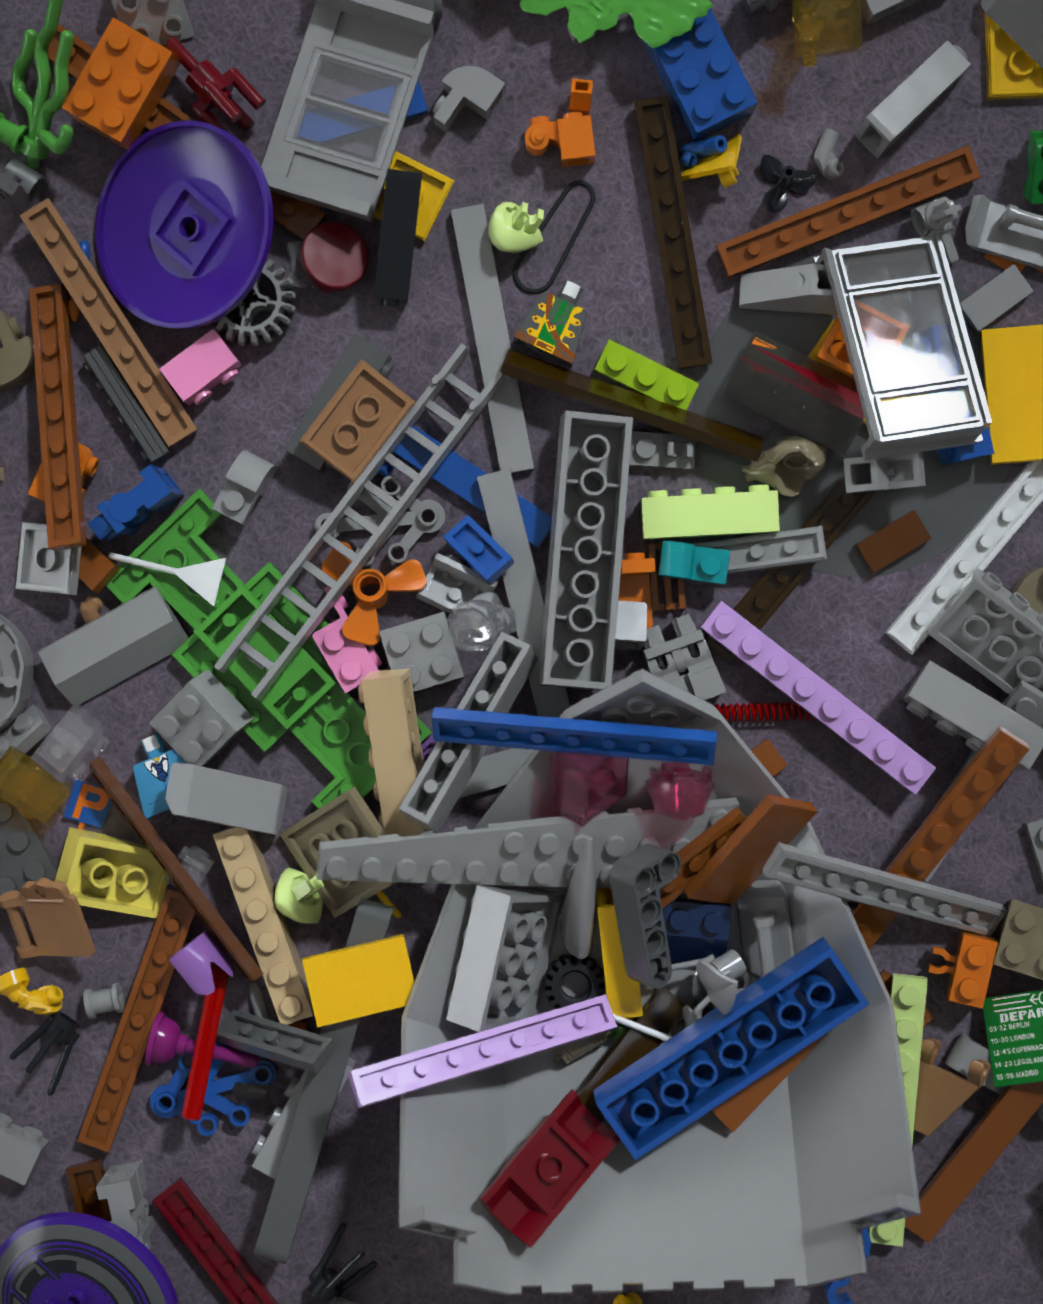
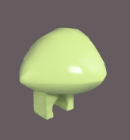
[488,202,544,253]
[274,868,325,924]

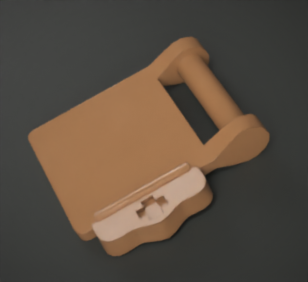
[0,877,96,958]

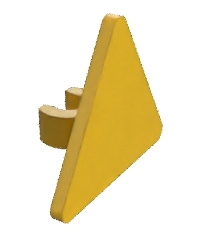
[681,134,742,188]

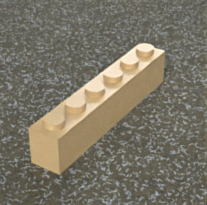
[359,668,427,837]
[213,827,314,1025]

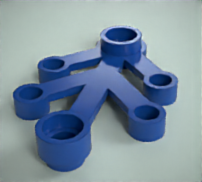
[150,1041,278,1136]

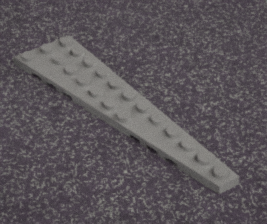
[316,797,740,889]

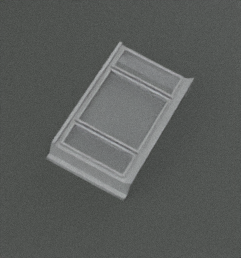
[812,233,992,461]

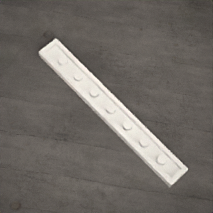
[885,461,1043,655]

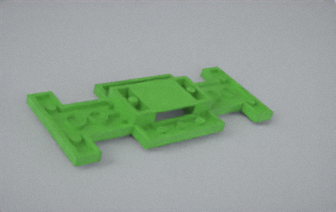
[106,489,432,809]

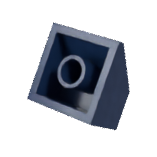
[662,896,732,964]

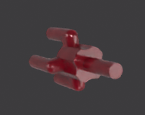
[165,37,266,132]

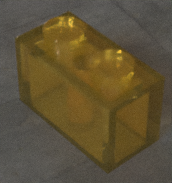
[0,746,70,824]

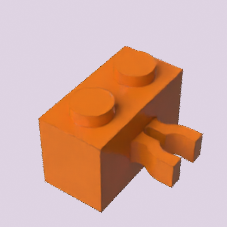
[928,930,998,1009]

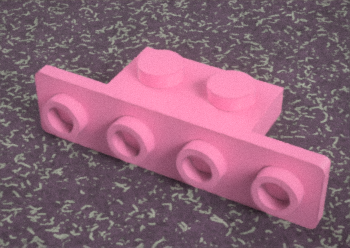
[311,586,383,694]

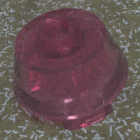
[646,762,715,820]

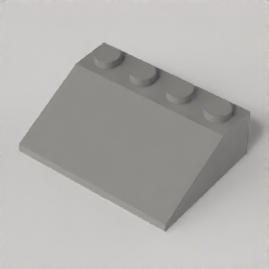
[446,885,564,1032]

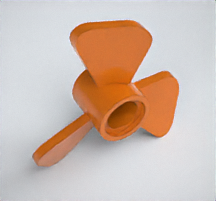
[322,542,427,646]

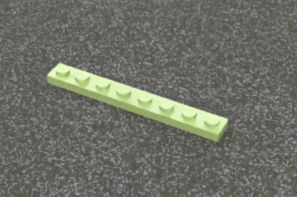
[869,973,928,1247]

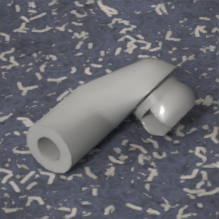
[814,128,845,180]

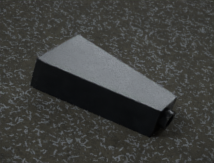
[374,169,422,308]

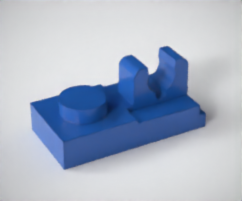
[443,515,514,585]

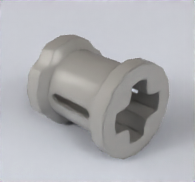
[83,982,125,1019]

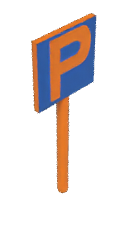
[63,778,111,830]

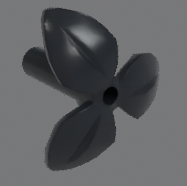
[760,154,817,213]

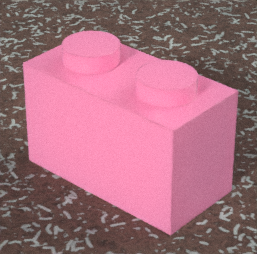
[159,328,243,405]

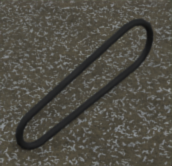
[513,180,596,294]

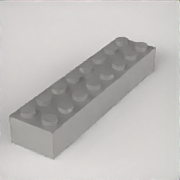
[538,411,633,691]

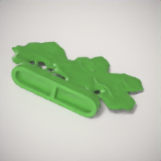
[519,0,713,49]

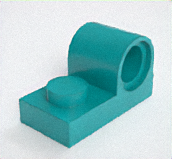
[658,541,731,585]

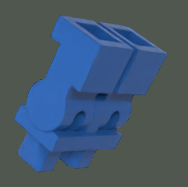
[88,464,184,541]

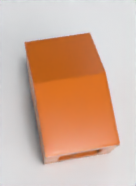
[569,78,593,116]

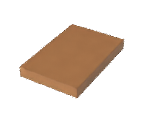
[299,359,415,483]

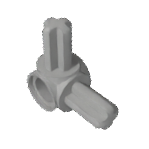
[911,196,962,265]

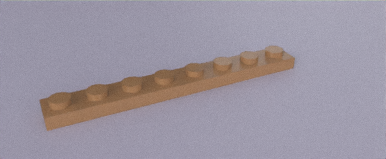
[19,198,198,448]

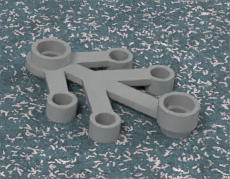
[315,475,445,567]

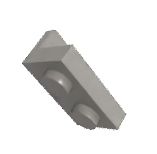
[416,553,498,627]

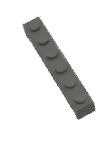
[83,345,172,464]

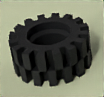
[545,954,606,1009]

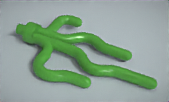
[11,0,74,169]

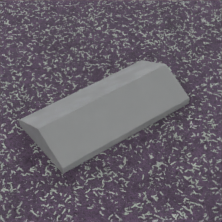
[38,586,189,707]

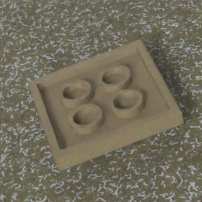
[279,786,396,918]

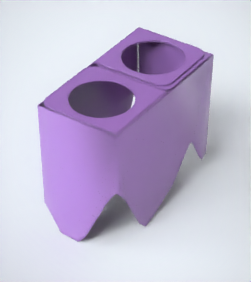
[169,929,234,995]

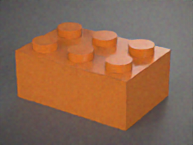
[61,17,181,150]

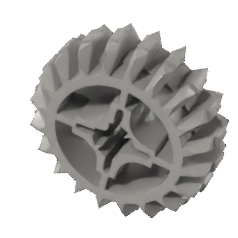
[214,259,296,347]

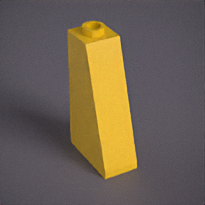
[596,888,643,1020]

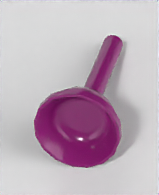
[145,1012,259,1068]

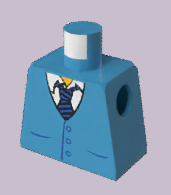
[133,733,187,818]

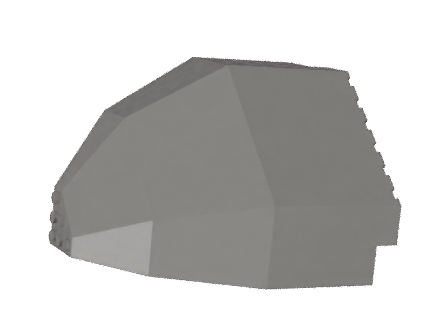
[399,669,921,1295]

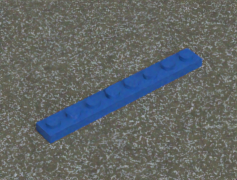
[432,707,717,766]

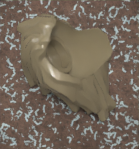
[742,436,828,497]

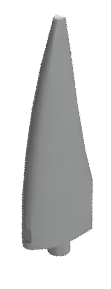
[560,837,597,959]

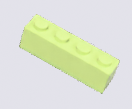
[640,485,780,540]

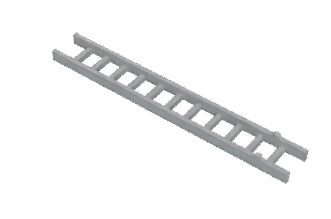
[214,343,506,701]

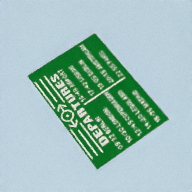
[983,989,1043,1088]

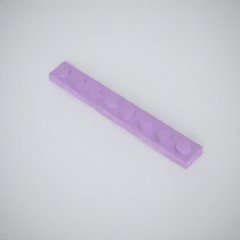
[700,601,936,795]
[348,994,617,1109]

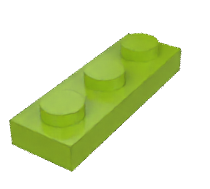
[594,339,699,410]

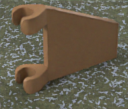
[914,1038,991,1136]

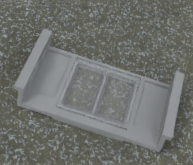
[261,0,434,222]

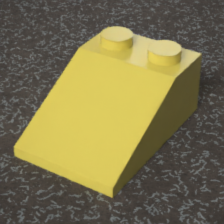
[55,827,176,919]

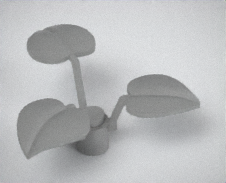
[671,949,746,1028]

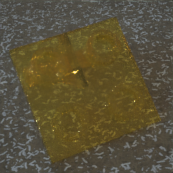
[792,0,862,67]

